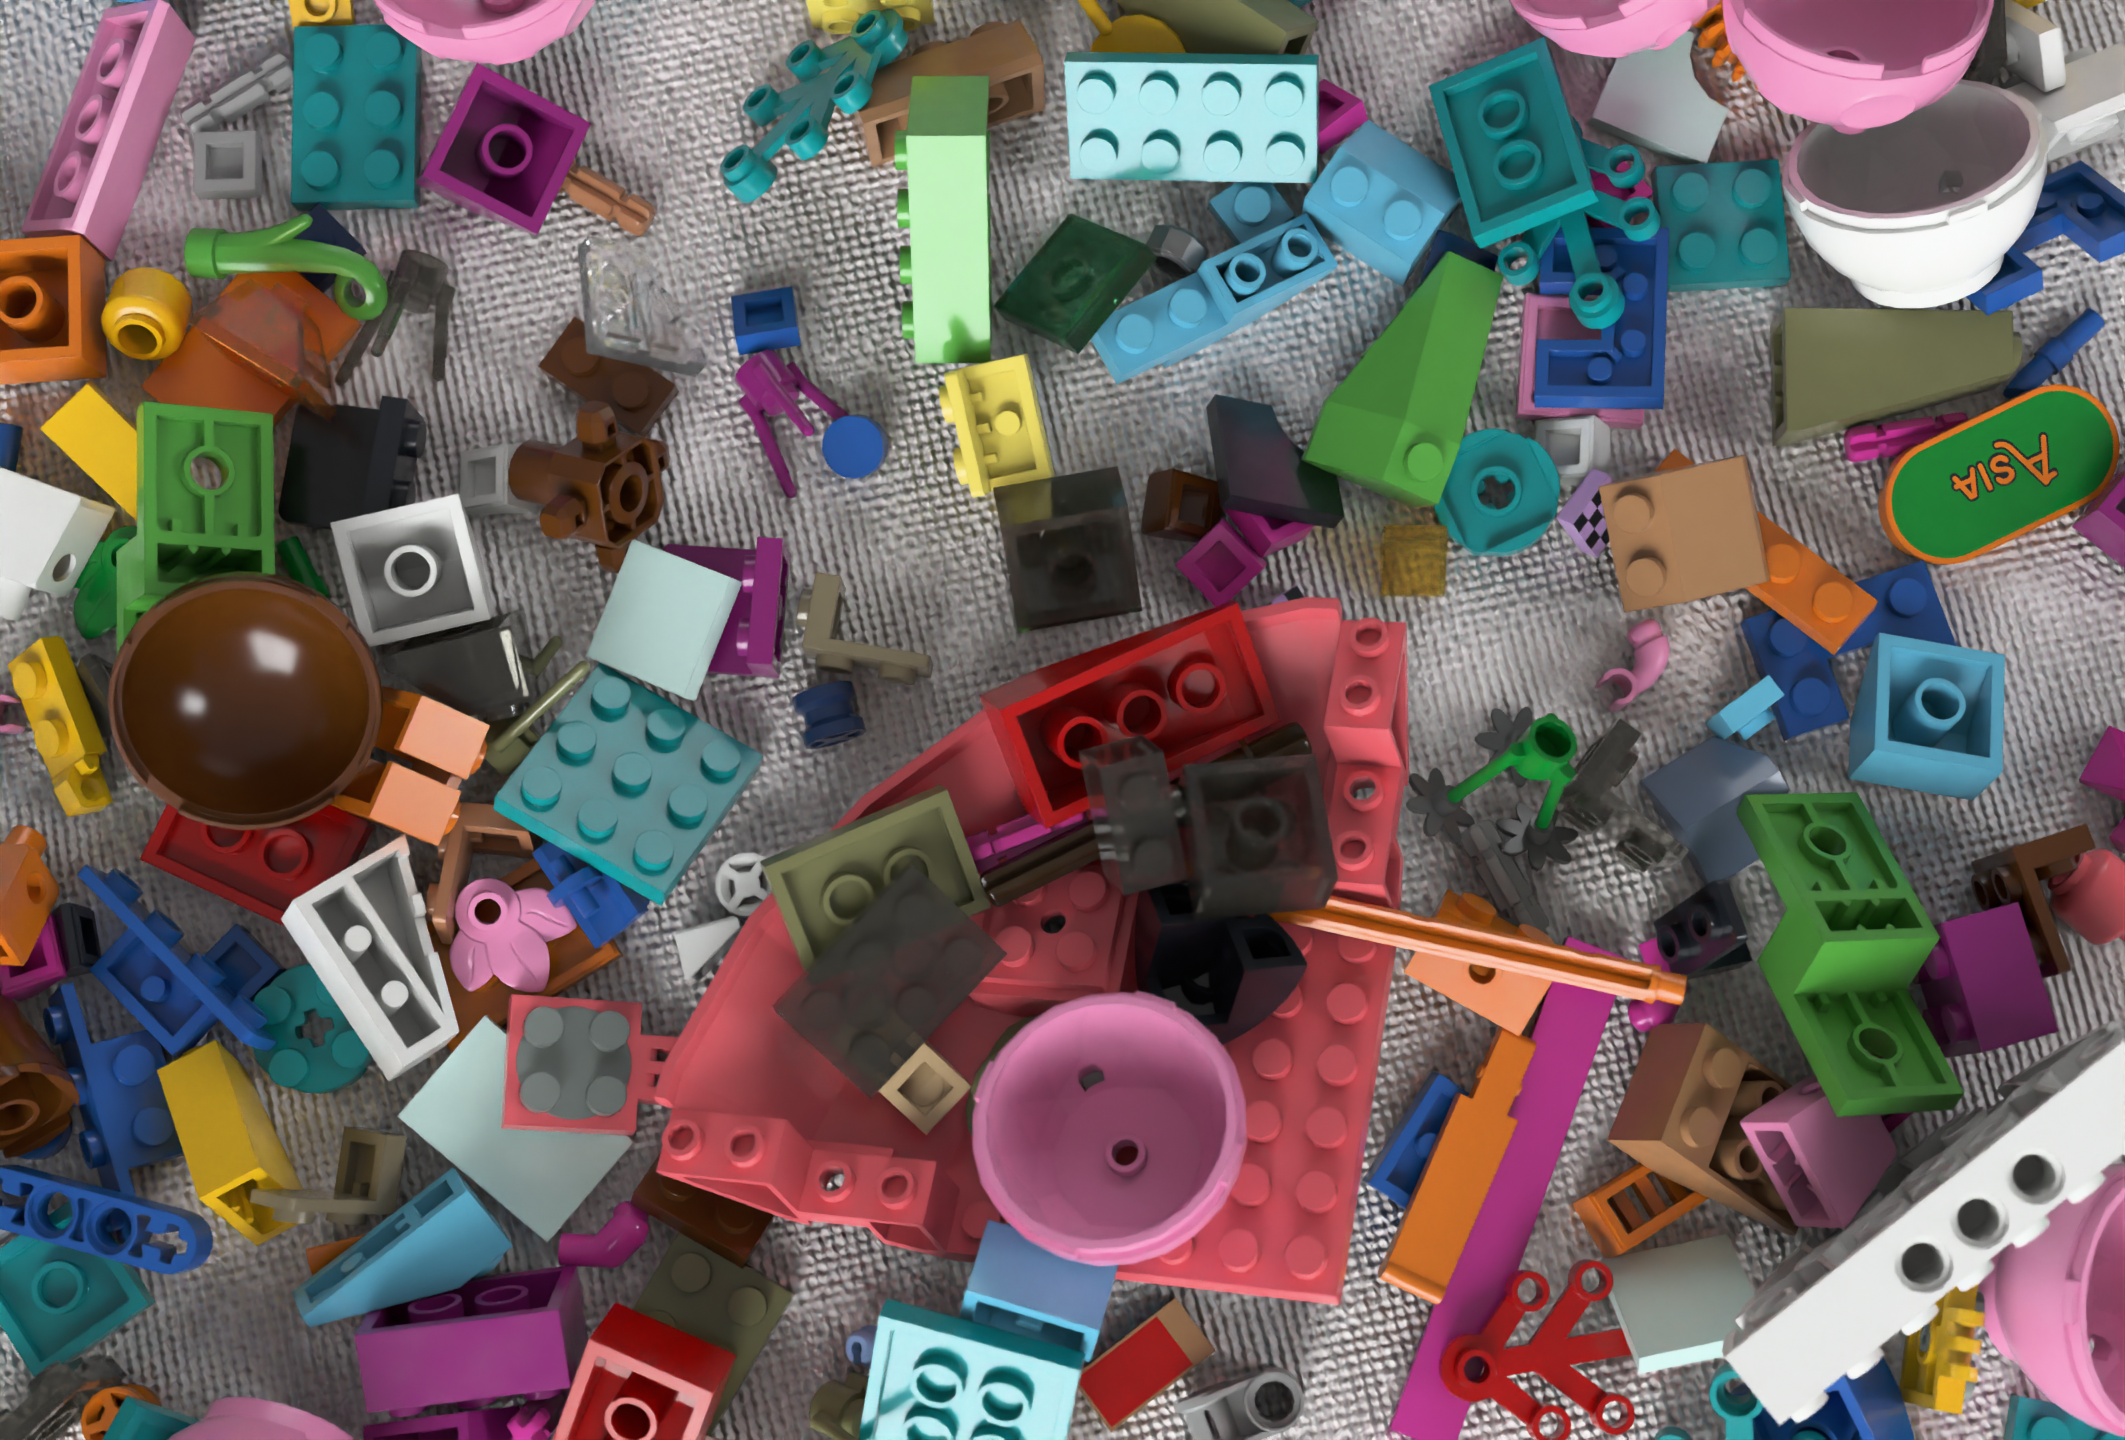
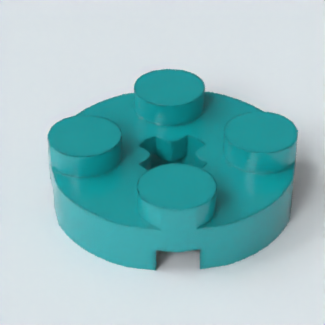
[1434,428,1560,557]
[252,964,373,1094]

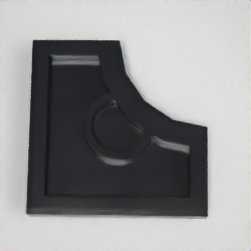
[1206,394,1344,529]

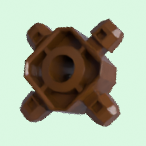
[508,400,670,573]

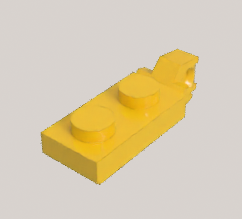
[7,636,113,817]

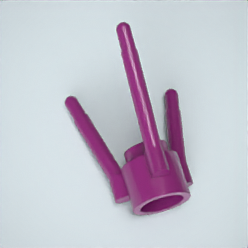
[735,349,850,498]

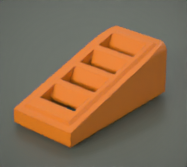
[1573,1162,1709,1258]

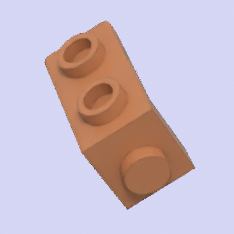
[425,800,541,944]

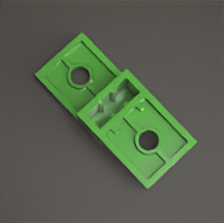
[116,401,275,654]
[1736,792,1964,1117]

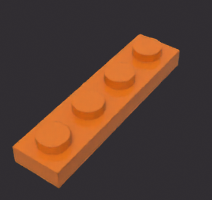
[1653,448,1878,655]

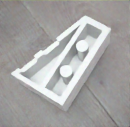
[281,834,459,1082]

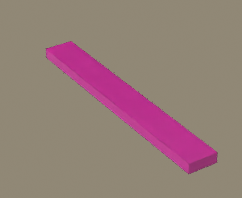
[1388,936,1629,1440]

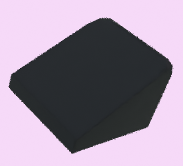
[50,902,101,979]

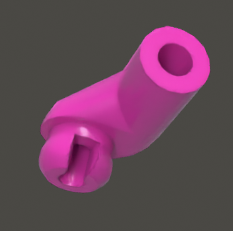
[558,1201,649,1268]

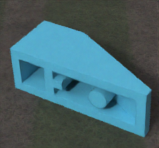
[292,1167,513,1327]

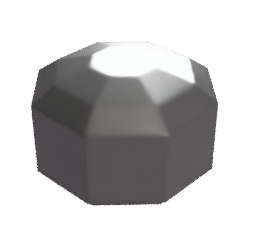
[1144,224,1207,279]

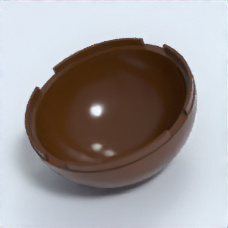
[108,571,383,830]

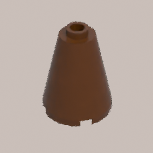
[0,988,80,1159]

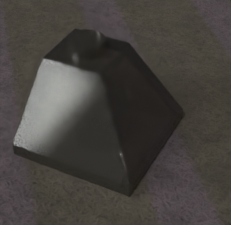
[382,608,538,721]

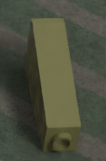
[1116,0,1319,55]
[1770,307,2022,446]

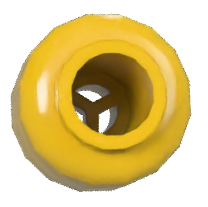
[101,267,193,361]

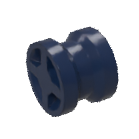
[792,681,866,749]

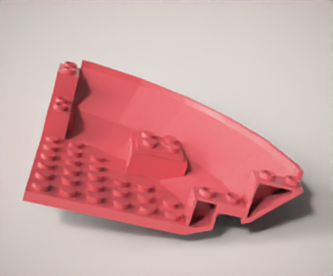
[654,597,1409,1305]

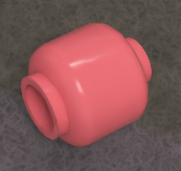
[2048,849,2125,945]

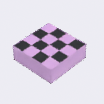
[1556,468,1614,558]

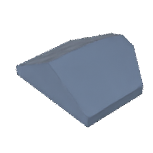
[1639,736,1789,886]

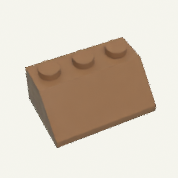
[853,20,1045,167]

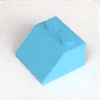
[1301,120,1462,287]
[1848,632,2005,801]

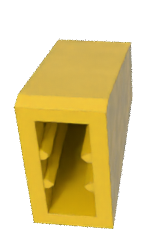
[40,379,137,521]
[157,1040,315,1246]

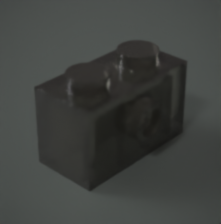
[1079,734,1188,896]

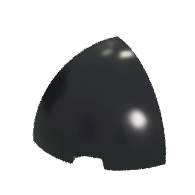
[1135,876,1308,1045]

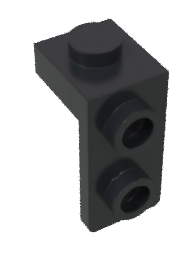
[1653,879,1752,980]

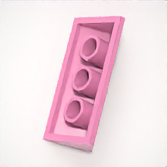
[20,0,196,262]

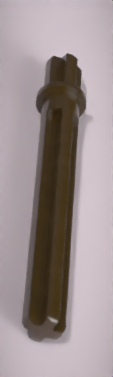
[980,722,1312,907]

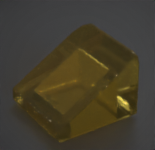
[1380,525,1448,597]

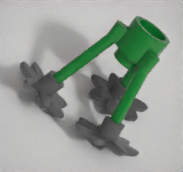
[1406,707,1579,872]

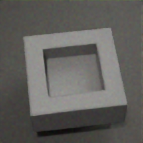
[193,130,262,200]

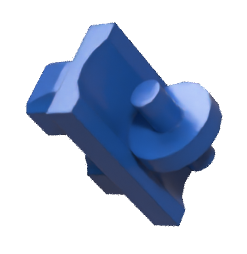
[532,841,650,949]

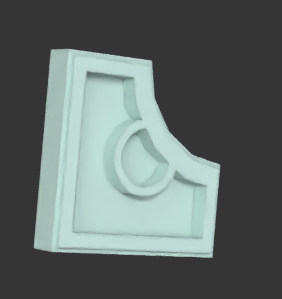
[1588,30,1729,165]

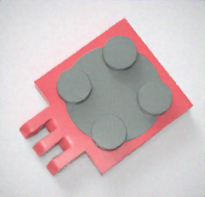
[501,994,679,1136]

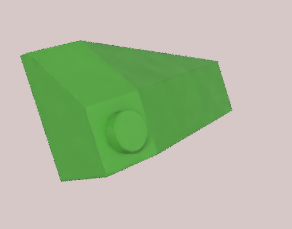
[1301,251,1504,508]

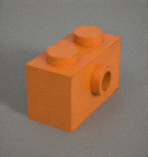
[1404,889,1554,1036]

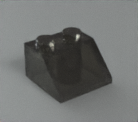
[993,466,1142,633]

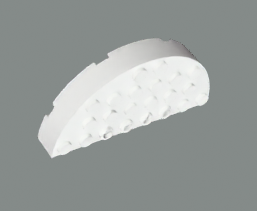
[1722,1020,2125,1425]

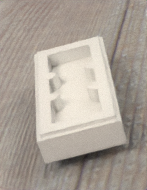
[1980,0,2066,92]

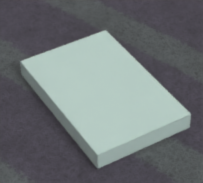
[397,1015,635,1243]

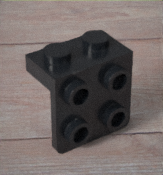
[278,396,427,530]

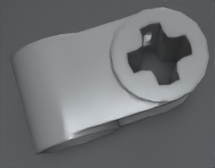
[1172,1366,1305,1440]

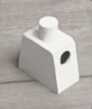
[0,467,115,622]

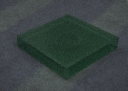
[993,213,1157,354]

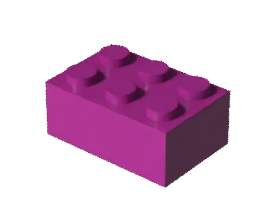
[354,1265,588,1417]

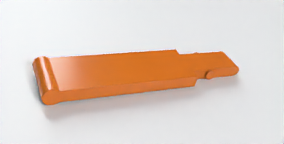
[1377,1026,1537,1305]

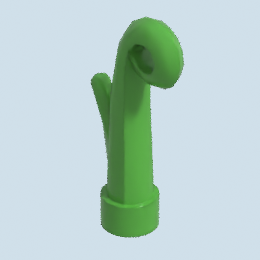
[184,214,388,321]

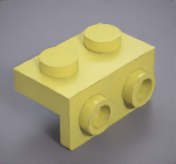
[939,353,1055,498]

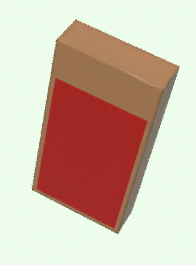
[1079,1297,1216,1432]

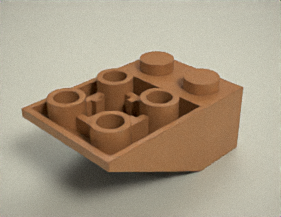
[1607,1023,1799,1236]

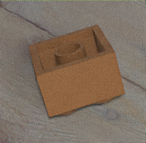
[1599,454,1771,613]

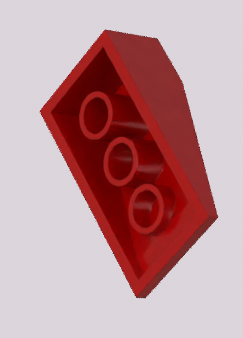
[979,601,1281,829]
[553,1302,737,1440]

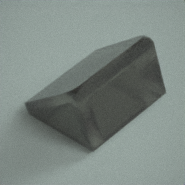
[76,653,113,738]

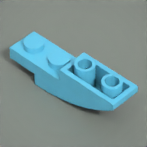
[1086,213,1338,385]

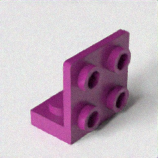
[663,537,790,678]

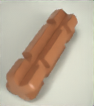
[558,160,656,236]

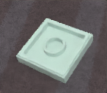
[586,539,742,701]
[1600,1234,1755,1374]

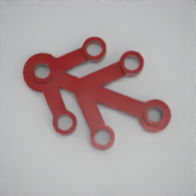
[1439,1259,1635,1440]

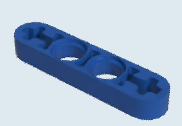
[0,1164,213,1274]

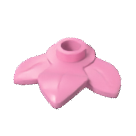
[450,877,577,992]

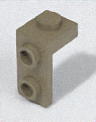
[796,572,933,685]
[250,1126,407,1225]

